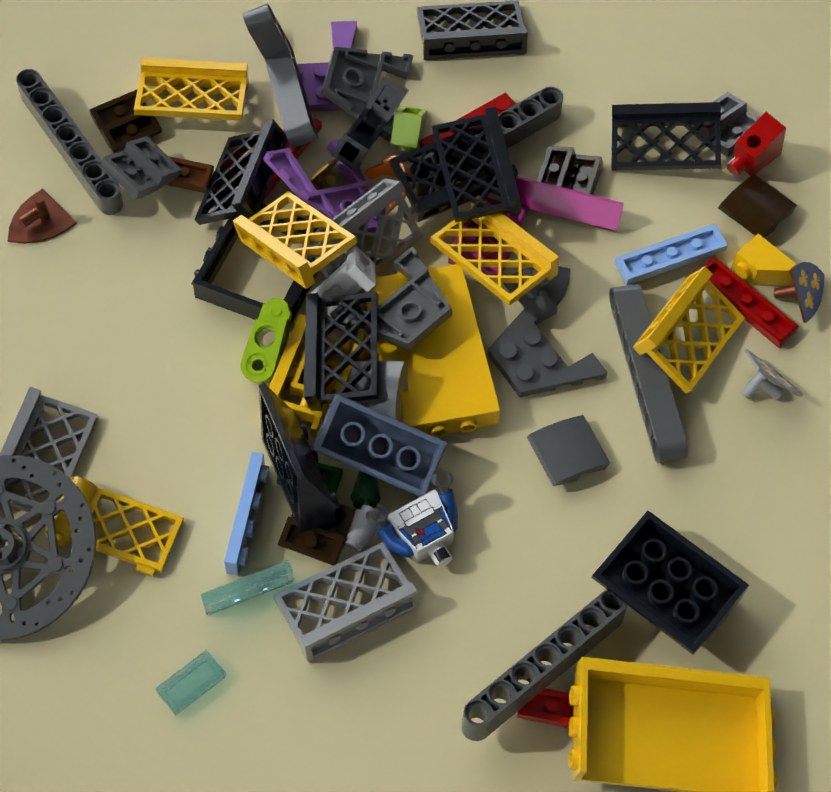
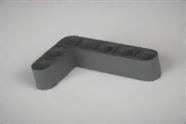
[242,3,318,148]

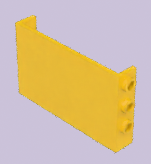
[361,264,500,438]
[568,657,778,792]

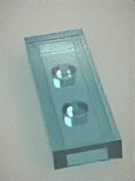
[200,560,294,615]

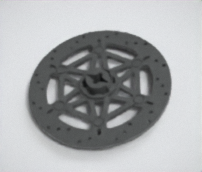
[0,455,97,641]

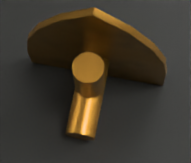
[293,158,339,196]

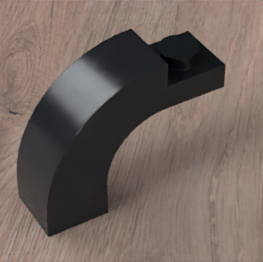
[332,74,409,170]

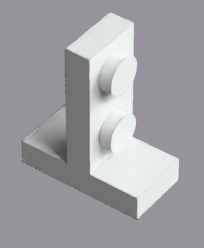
[311,245,376,317]

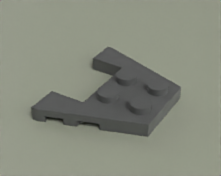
[320,47,413,141]
[330,247,452,350]
[487,290,608,397]

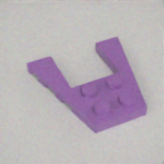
[297,21,357,112]
[263,139,387,237]

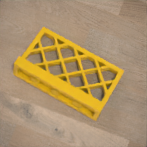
[134,58,249,121]
[233,191,358,289]
[430,195,559,306]
[633,266,745,393]

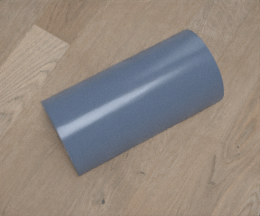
[312,394,447,497]

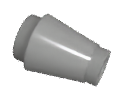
[344,504,380,552]

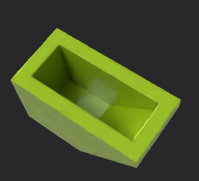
[390,106,428,151]

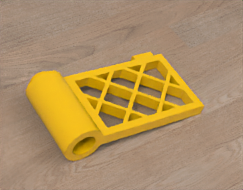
[45,476,184,576]

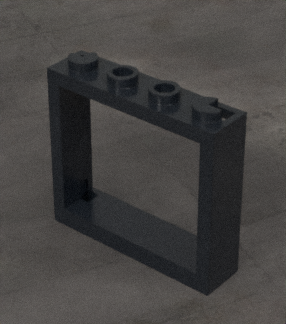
[191,204,320,323]

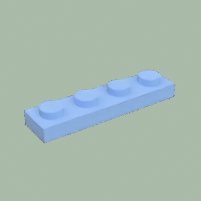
[614,224,728,285]
[224,452,269,576]

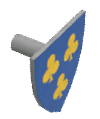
[741,348,803,399]

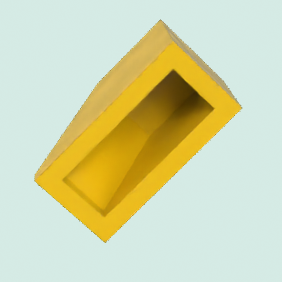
[731,234,796,286]

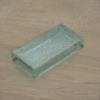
[155,649,226,716]

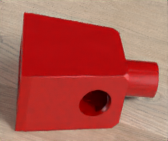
[726,111,786,176]

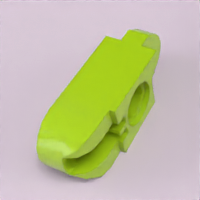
[240,298,293,384]

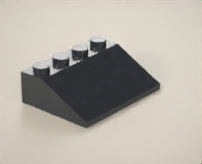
[259,383,339,533]
[591,510,749,655]

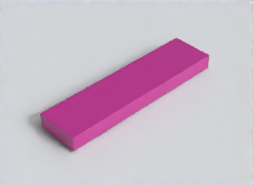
[516,176,624,231]

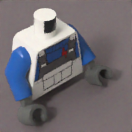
[366,470,458,568]

